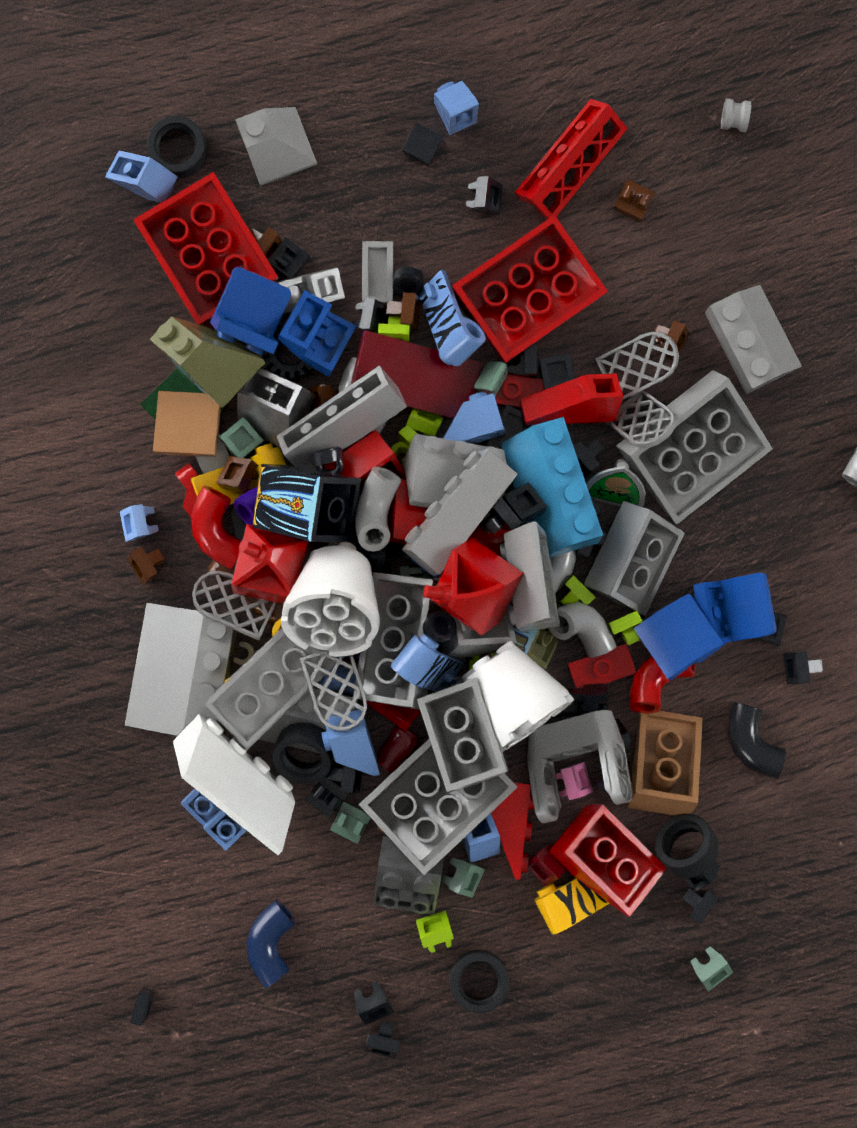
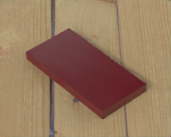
[351,330,482,420]

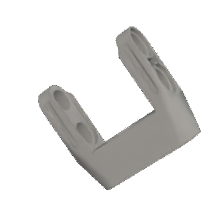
[527,710,632,823]

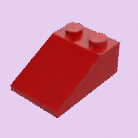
[549,804,667,917]

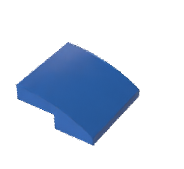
[278,290,356,377]
[634,594,726,680]

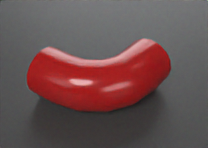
[191,485,242,570]
[630,656,695,714]

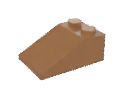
[627,711,703,816]

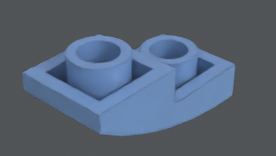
[181,789,247,851]

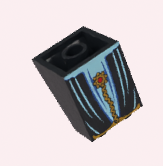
[253,464,361,542]

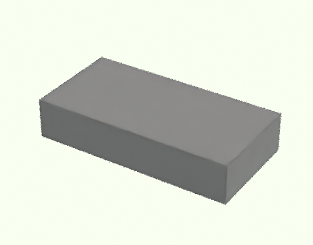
[362,241,393,304]

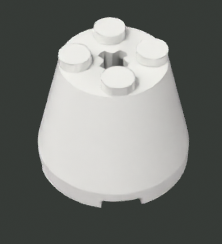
[281,542,380,657]
[461,641,574,752]

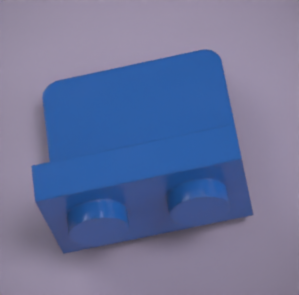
[210,267,291,355]
[693,572,777,643]

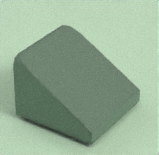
[474,361,508,396]

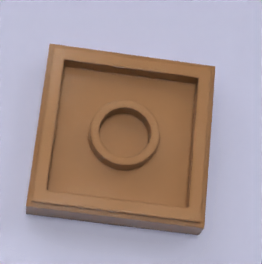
[153,391,221,457]

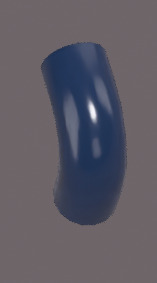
[246,899,296,989]

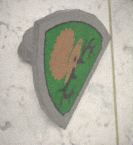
[586,459,646,507]

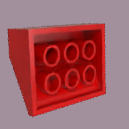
[133,172,278,328]
[452,215,608,363]

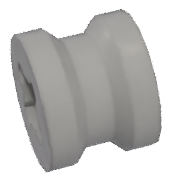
[721,98,751,132]

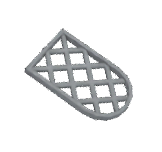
[596,332,679,401]
[606,390,676,448]
[192,570,277,640]
[300,650,367,731]

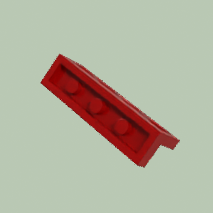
[514,99,628,220]

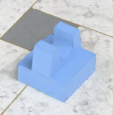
[120,504,159,542]

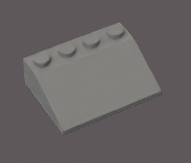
[616,370,773,525]
[124,603,239,736]
[359,739,518,875]

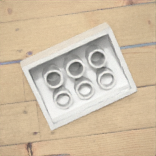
[173,714,295,855]

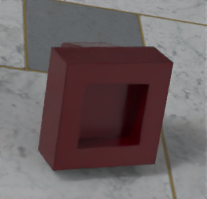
[528,844,566,886]

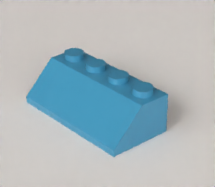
[500,417,603,558]

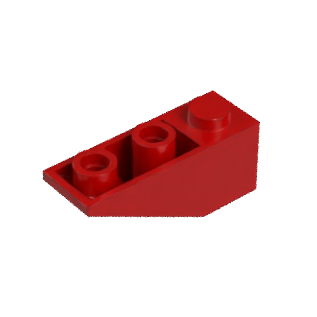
[520,373,624,425]
[491,781,534,880]

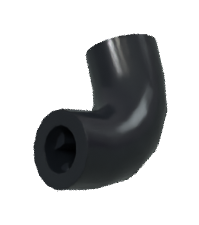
[727,701,786,779]

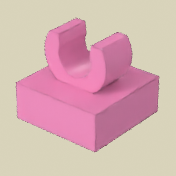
[556,762,593,800]

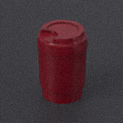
[376,725,420,773]

